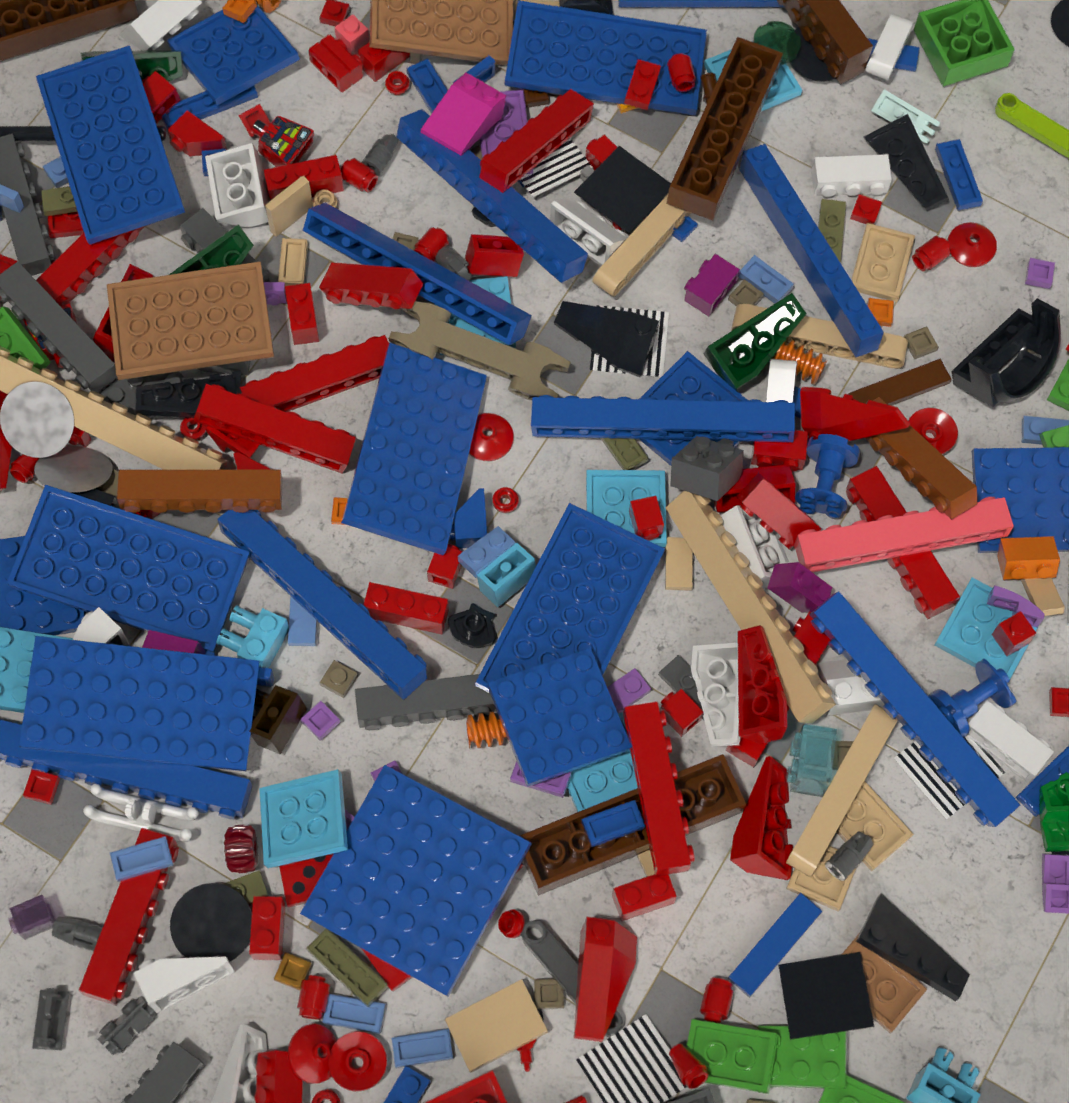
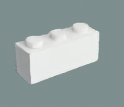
[811,154,892,197]
[967,701,1054,783]

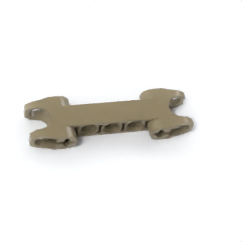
[389,301,571,400]

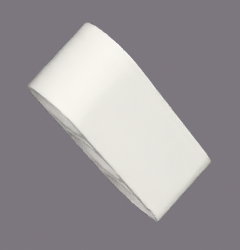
[866,13,914,80]
[766,359,797,403]

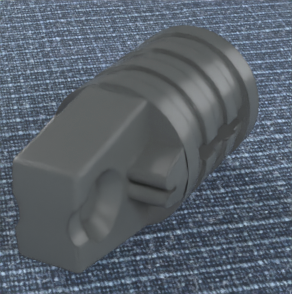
[362,134,399,176]
[436,246,472,280]
[825,831,873,881]
[52,917,103,952]

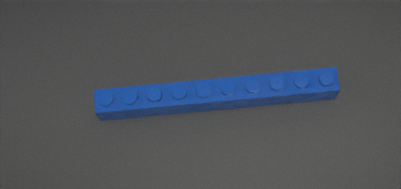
[396,109,588,283]
[739,144,884,357]
[303,202,532,345]
[531,395,795,442]
[218,510,427,700]
[809,591,1020,827]
[0,720,252,820]

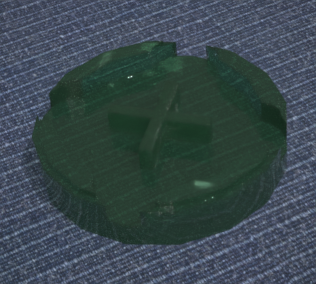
[752,21,801,65]

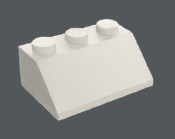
[120,0,202,51]
[205,143,269,227]
[550,197,627,266]
[721,505,789,590]
[817,653,907,716]

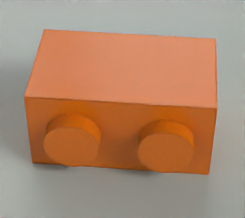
[997,536,1060,580]

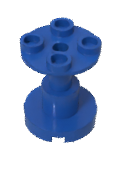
[795,434,860,518]
[928,659,1016,738]

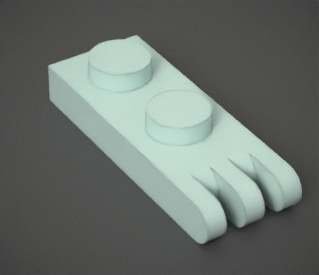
[871,89,940,144]

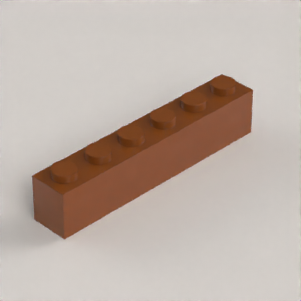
[865,397,977,519]
[117,470,282,513]

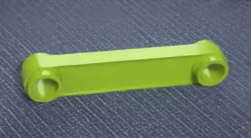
[995,93,1069,158]

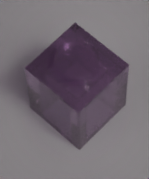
[8,895,55,940]

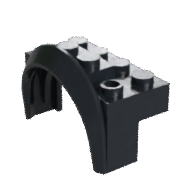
[951,298,1061,407]

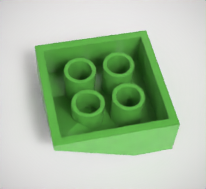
[914,0,1015,87]

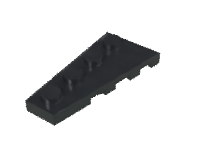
[864,114,949,211]
[135,370,241,418]
[856,894,970,1002]

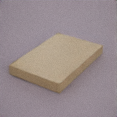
[851,223,915,302]
[815,781,914,871]
[445,979,548,1073]

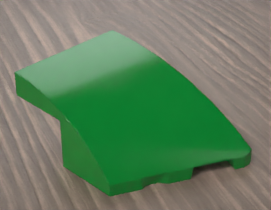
[1039,772,1069,852]

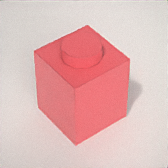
[334,14,370,56]

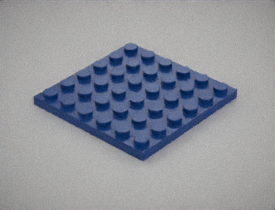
[300,765,531,997]

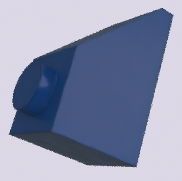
[450,488,487,549]

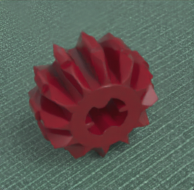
[224,824,259,873]

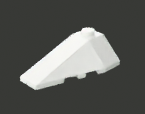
[691,642,741,747]
[211,1024,267,1103]

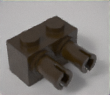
[249,685,308,754]

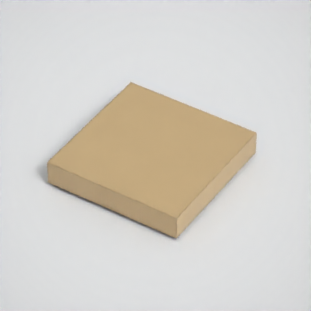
[265,176,313,237]
[786,845,856,912]

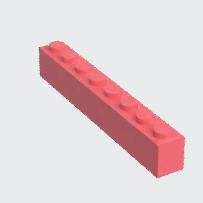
[794,497,1014,572]

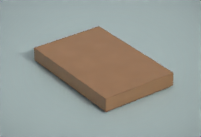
[841,934,927,1034]

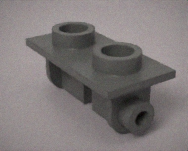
[32,988,69,1051]
[98,997,156,1055]

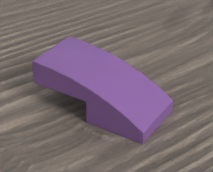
[987,585,1045,628]
[1042,853,1069,914]

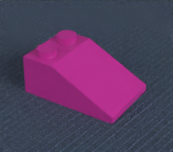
[421,73,506,156]

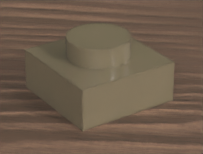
[320,660,358,698]

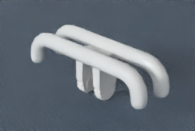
[83,784,199,842]

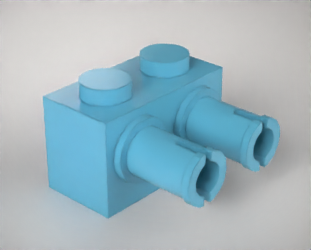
[477,543,536,607]
[216,605,289,668]
[906,1048,981,1103]

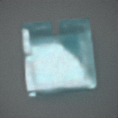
[786,724,837,797]

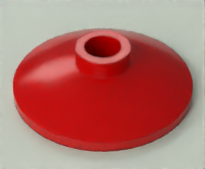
[947,222,997,267]
[908,408,958,454]
[469,413,514,461]
[288,1024,337,1084]
[328,1032,387,1092]

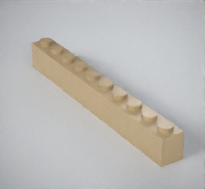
[0,346,228,470]
[665,491,836,724]

